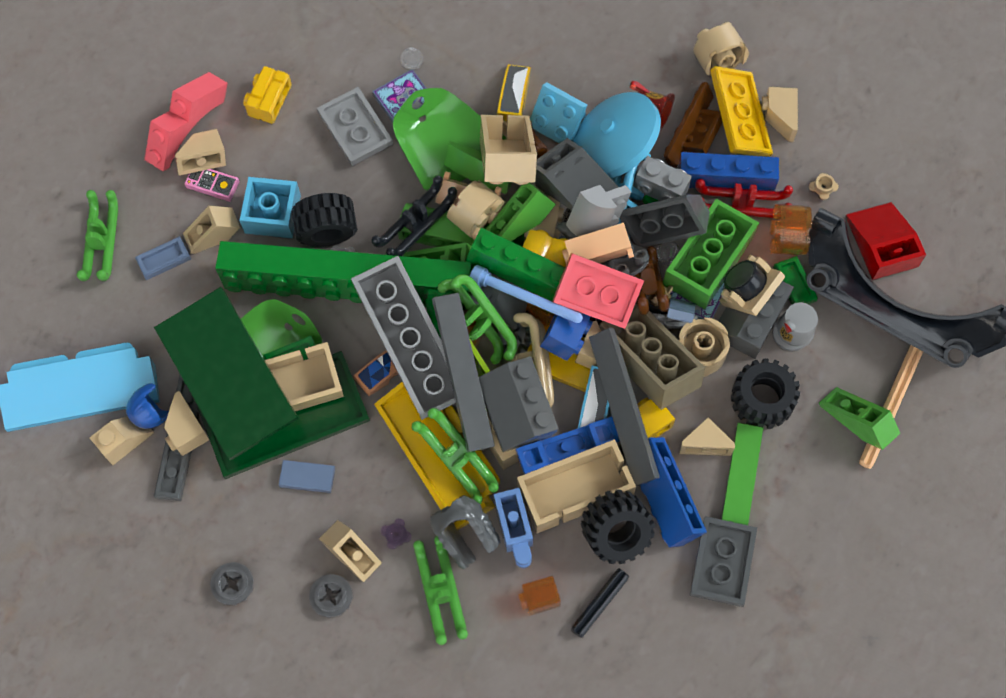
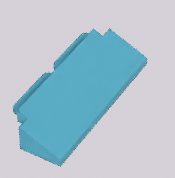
[0,343,160,432]

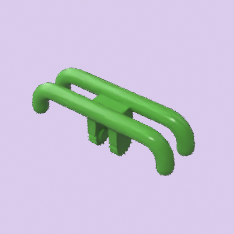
[77,190,118,282]
[438,274,517,364]
[411,408,499,504]
[413,536,468,645]

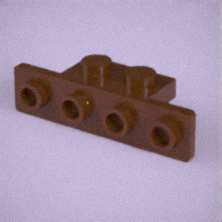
[664,82,723,169]

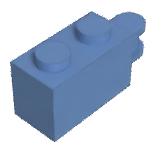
[494,488,533,568]

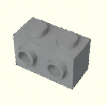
[634,156,692,201]

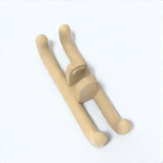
[511,313,554,407]

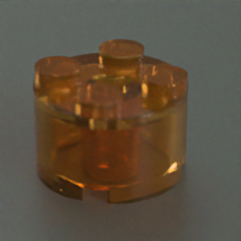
[769,204,812,255]

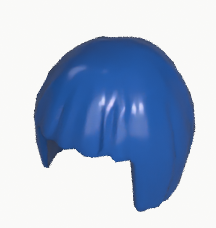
[126,383,169,429]

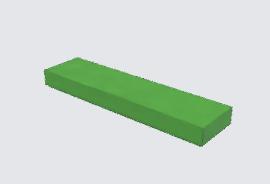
[721,423,763,525]

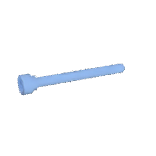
[470,265,583,323]

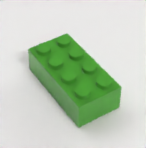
[663,199,759,309]

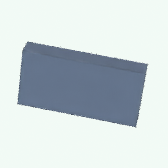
[135,236,191,280]
[667,298,696,323]
[279,460,335,493]

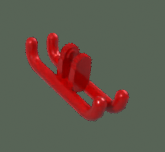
[695,179,793,218]

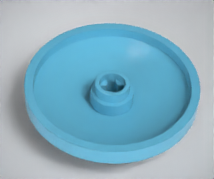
[573,92,661,178]

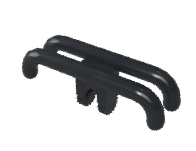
[371,175,457,256]

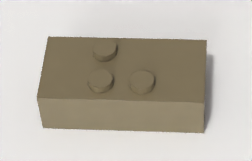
[599,304,705,410]

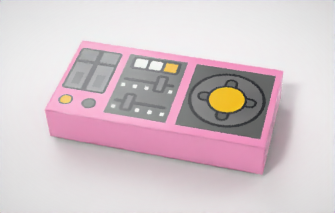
[185,169,240,202]

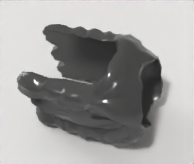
[430,495,501,569]

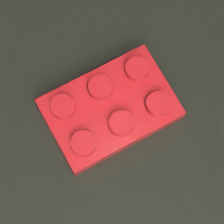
[552,253,644,329]

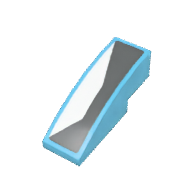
[578,365,609,428]

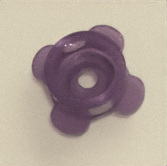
[381,519,412,550]

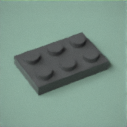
[690,516,757,607]

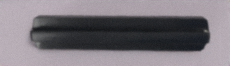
[571,568,629,638]

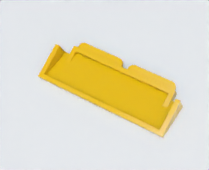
[374,382,500,530]

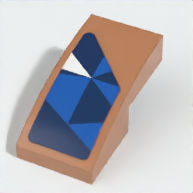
[353,350,398,396]

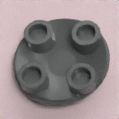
[600,241,649,276]

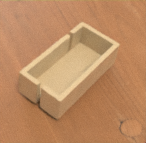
[480,115,537,185]
[265,342,344,411]
[517,439,636,533]

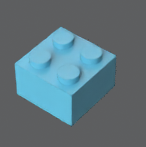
[240,177,301,238]

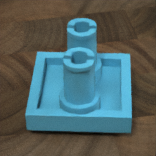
[530,82,587,143]

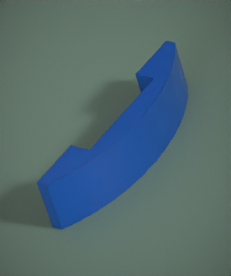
[515,416,620,474]

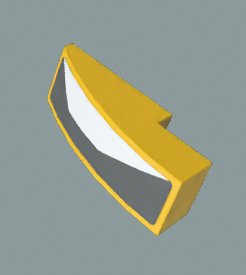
[497,65,531,122]

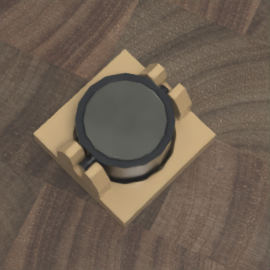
[719,255,785,316]

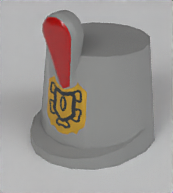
[772,302,818,351]

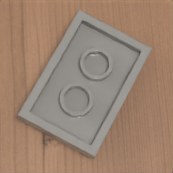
[317,87,394,166]

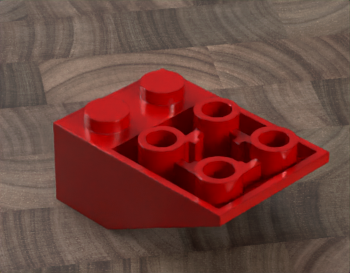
[845,202,926,280]

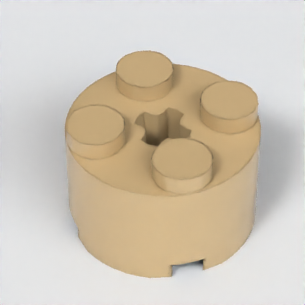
[694,22,749,76]
[447,180,505,240]
[678,317,730,377]

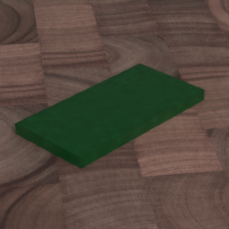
[154,287,299,460]
[198,351,370,480]

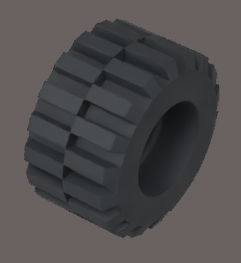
[292,193,358,247]
[731,358,800,429]
[581,489,655,564]

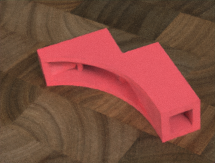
[145,72,228,171]

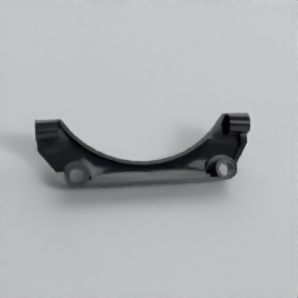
[807,207,1006,368]

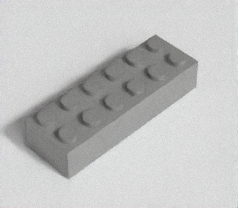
[351,256,456,420]

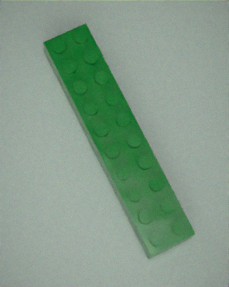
[215,241,472,310]

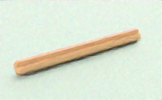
[859,345,923,469]

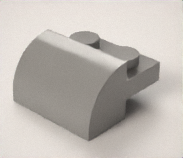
[566,185,632,237]

